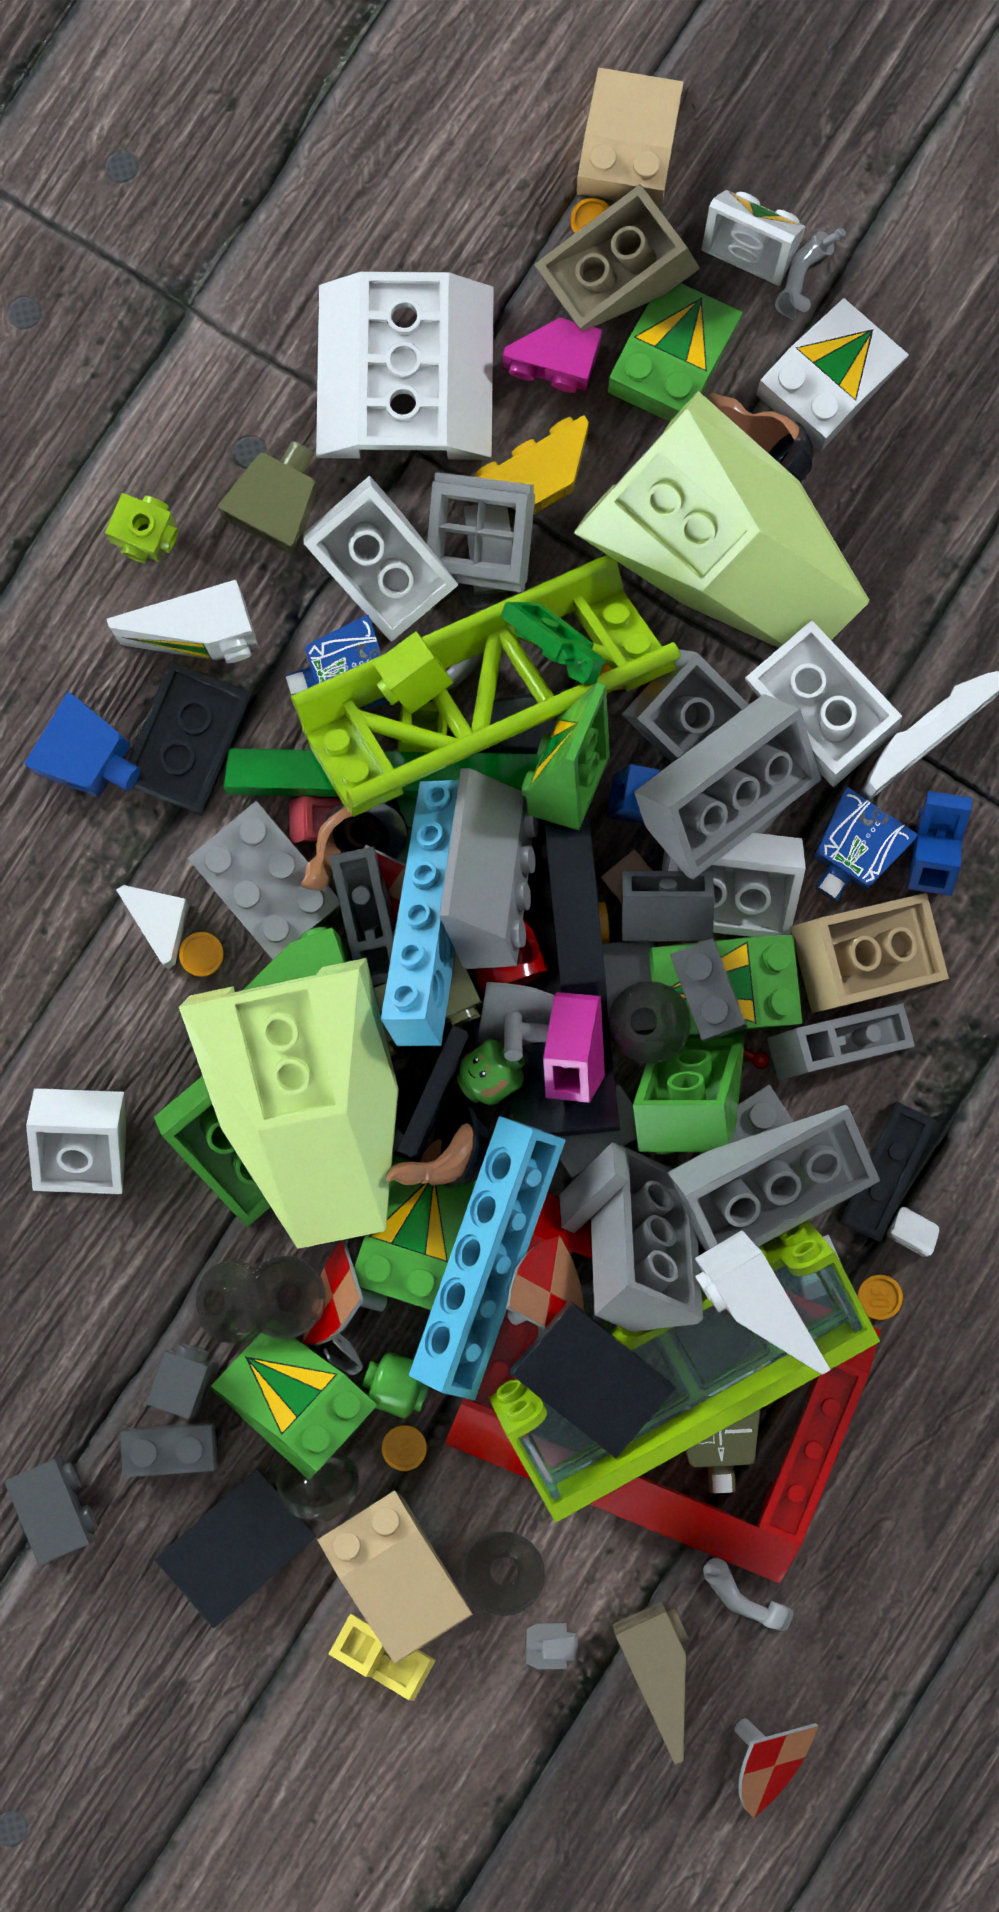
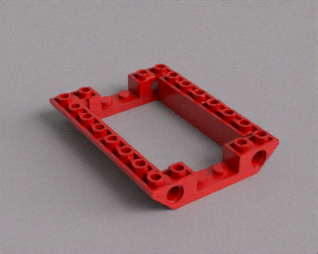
[445,1192,881,1583]

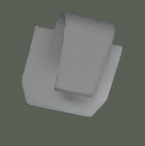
[324,1333,363,1375]
[526,1623,578,1669]

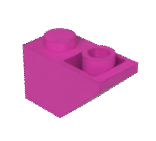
[503,318,602,393]
[543,992,605,1103]

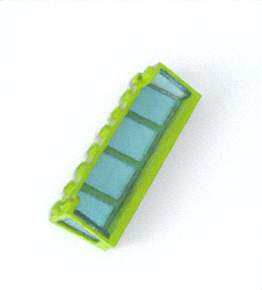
[488,1220,880,1523]

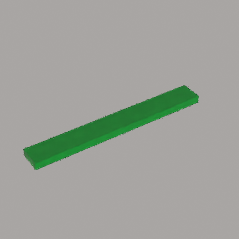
[224,748,540,798]

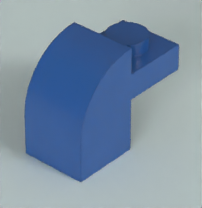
[908,791,972,896]

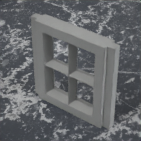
[427,472,535,592]

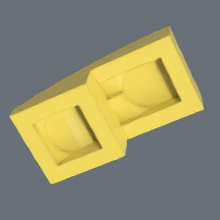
[329,1614,436,1701]

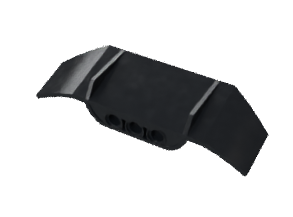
[473,688,620,1137]

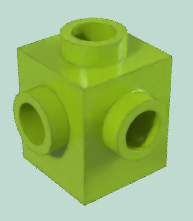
[105,493,178,563]

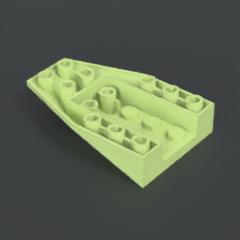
[574,391,869,648]
[179,958,398,1249]

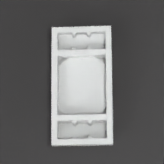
[860,671,999,801]

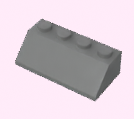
[634,694,821,879]
[439,768,540,969]
[591,1145,703,1332]

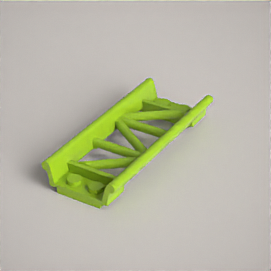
[291,554,681,817]

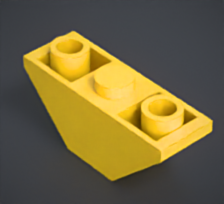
[474,415,589,515]

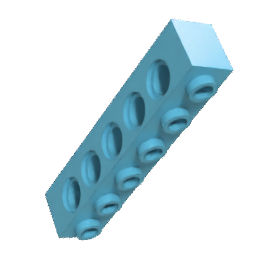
[381,780,459,1046]
[408,1116,566,1401]

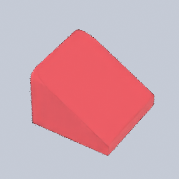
[289,796,343,844]

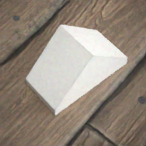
[116,885,190,969]

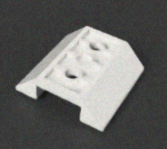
[316,272,494,460]

